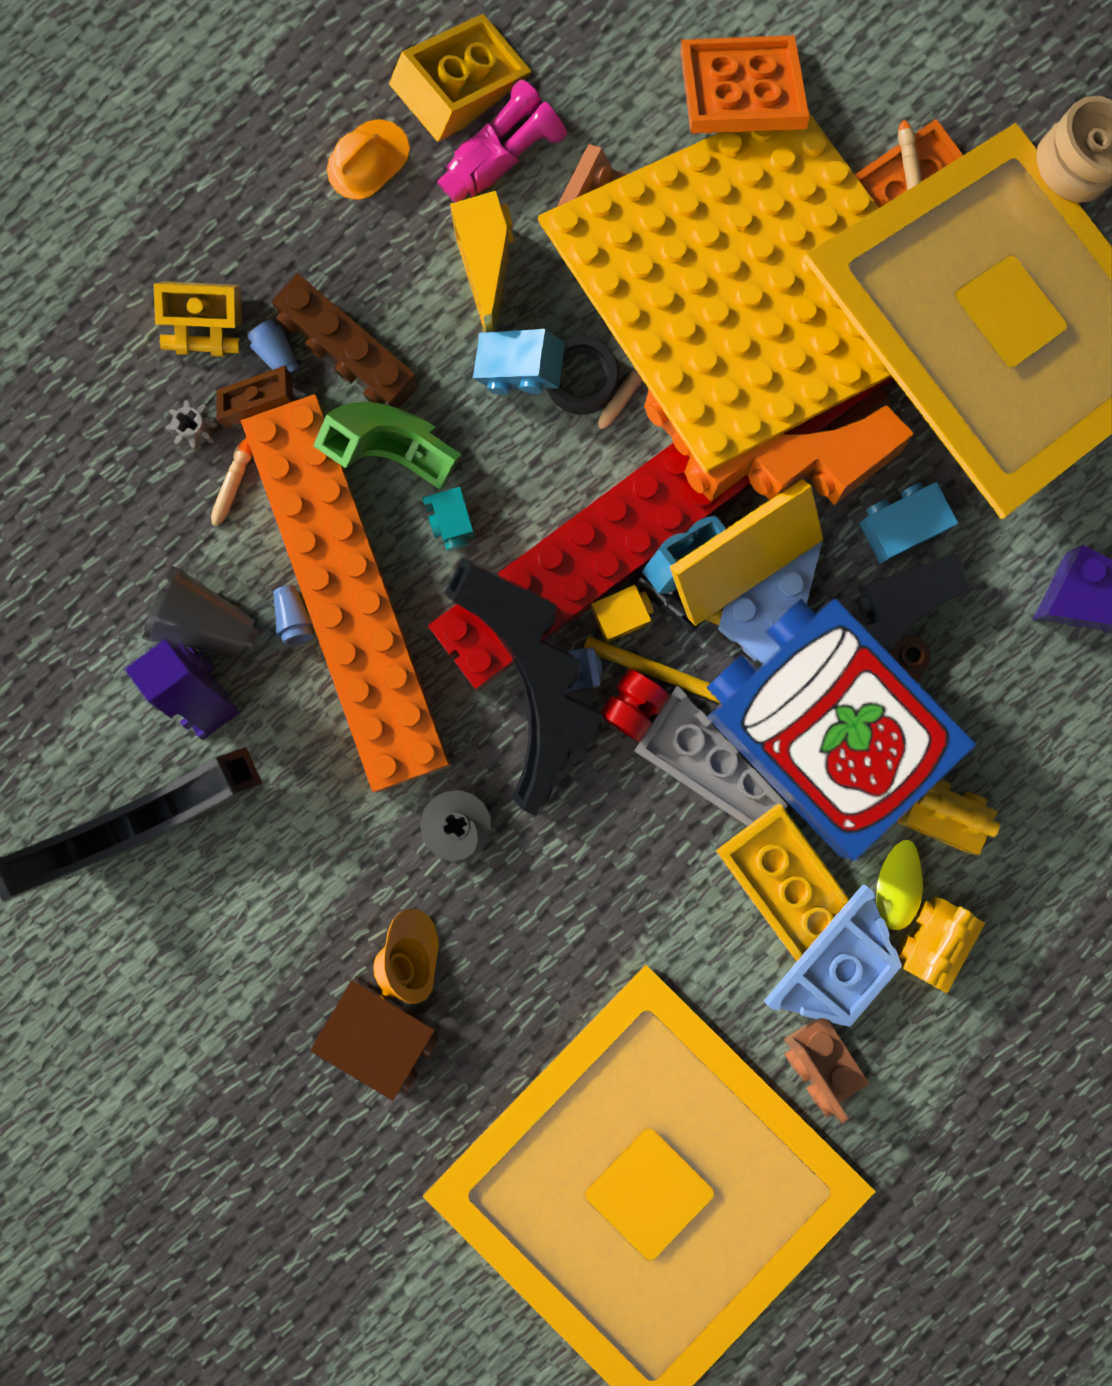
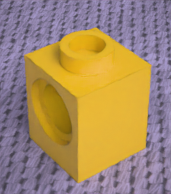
[591,585,654,643]

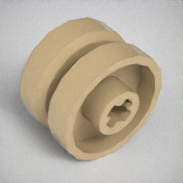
[1036,96,1112,203]

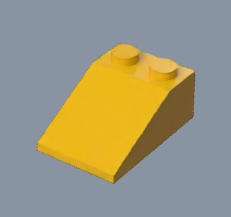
[389,14,532,142]
[450,191,514,333]

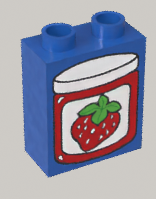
[706,599,976,861]

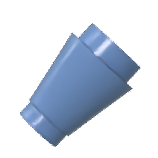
[247,319,301,375]
[273,585,314,646]

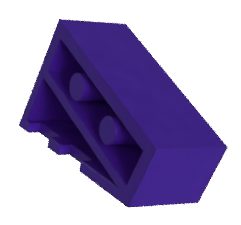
[124,639,240,740]

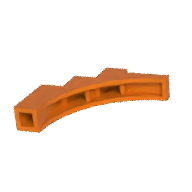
[644,389,914,505]

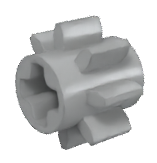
[165,400,218,452]

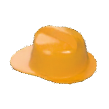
[327,119,410,200]
[373,908,439,1004]

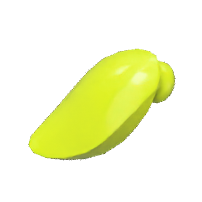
[876,840,923,930]

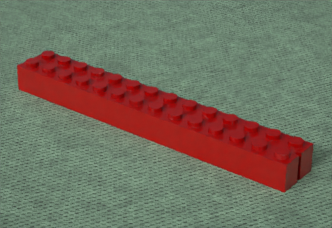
[428,376,895,692]

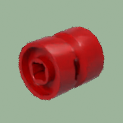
[599,668,671,742]

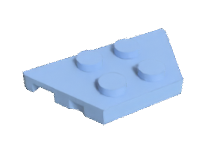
[718,541,822,664]
[764,884,902,1027]

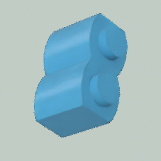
[642,516,726,594]

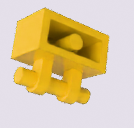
[154,281,242,357]
[897,779,1000,855]
[897,896,985,993]

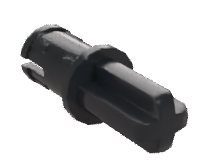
[635,572,701,634]

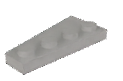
[634,686,788,826]

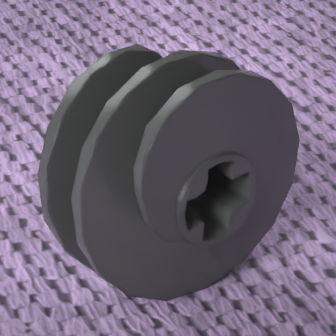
[420,790,493,862]

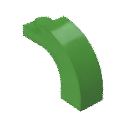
[313,402,462,490]

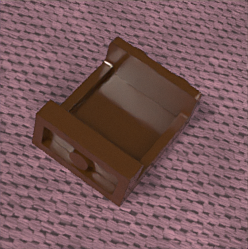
[310,976,439,1101]

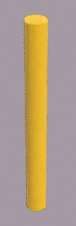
[584,636,720,703]

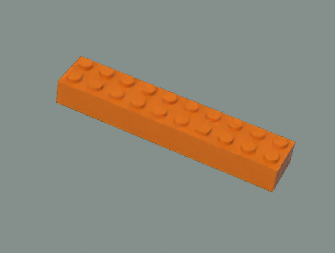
[240,394,451,792]

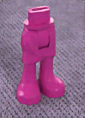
[437,79,567,203]

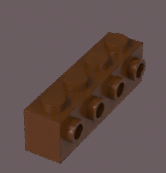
[271,273,419,409]

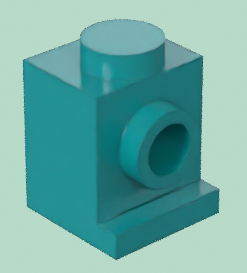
[422,487,475,552]

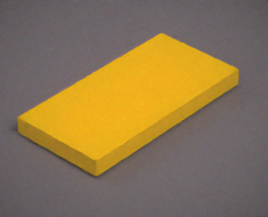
[670,479,823,626]
[716,803,850,962]

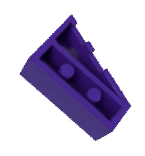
[1033,545,1112,633]

